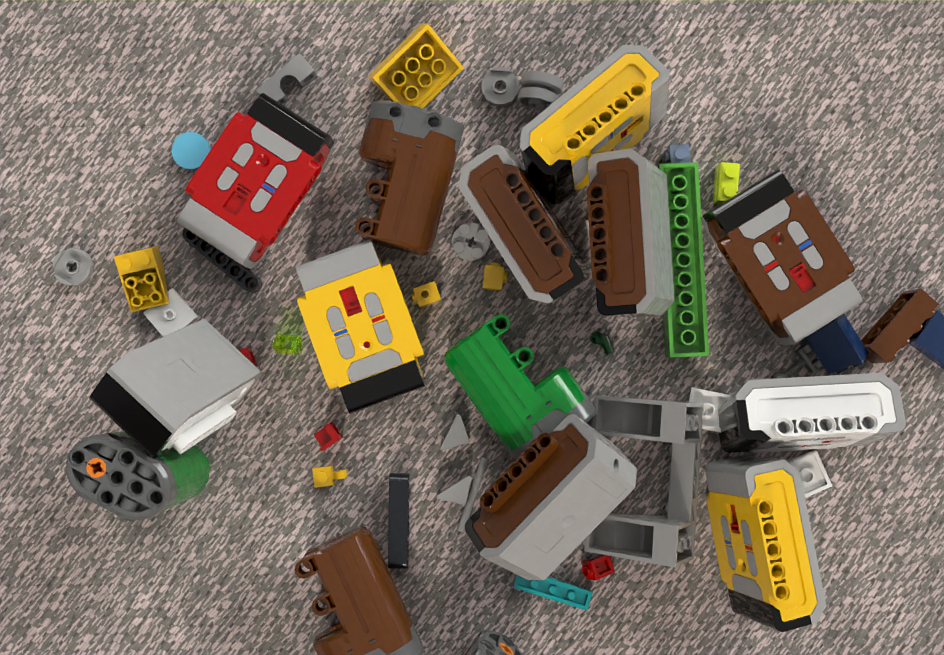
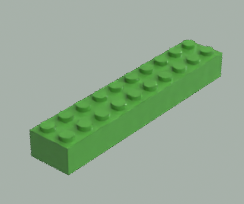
[657,162,709,358]

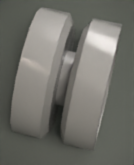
[517,71,563,111]

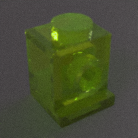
[272,334,303,355]

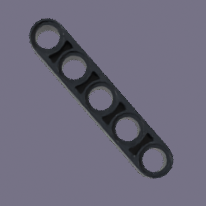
[182,228,262,293]
[388,473,409,569]

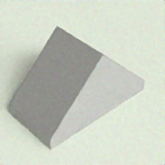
[440,413,470,451]
[437,473,472,505]

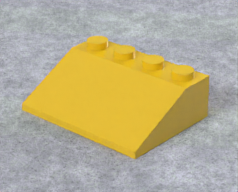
[368,23,464,109]

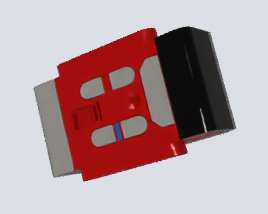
[177,93,335,270]

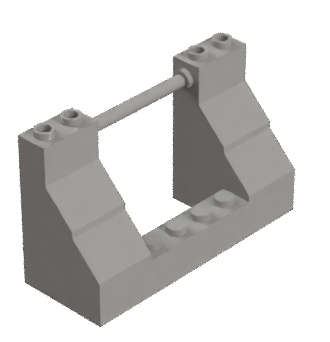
[583,395,704,567]

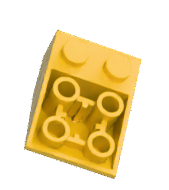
[114,245,169,312]

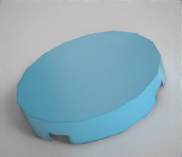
[172,132,211,170]

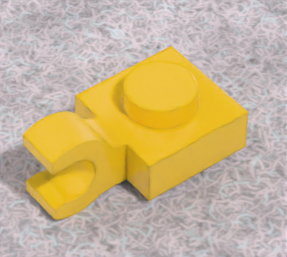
[312,465,347,488]

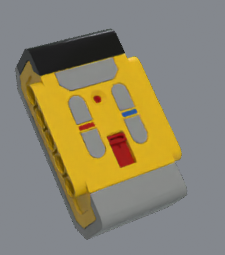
[520,45,670,204]
[296,239,427,414]
[705,455,826,632]

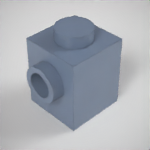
[663,144,690,164]

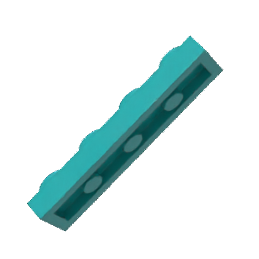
[513,574,593,611]

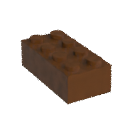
[861,289,939,363]

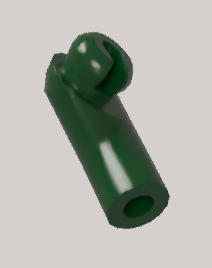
[590,332,615,355]

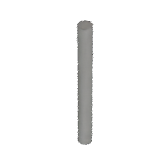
[457,457,489,532]

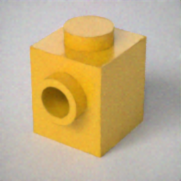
[482,262,507,291]
[411,281,442,308]

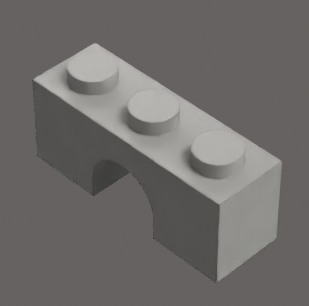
[256,53,317,109]

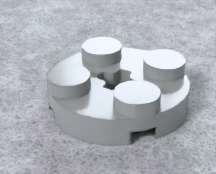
[481,67,519,107]
[452,223,490,261]
[53,248,94,286]

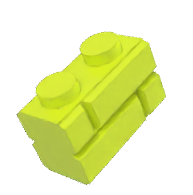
[713,162,740,205]

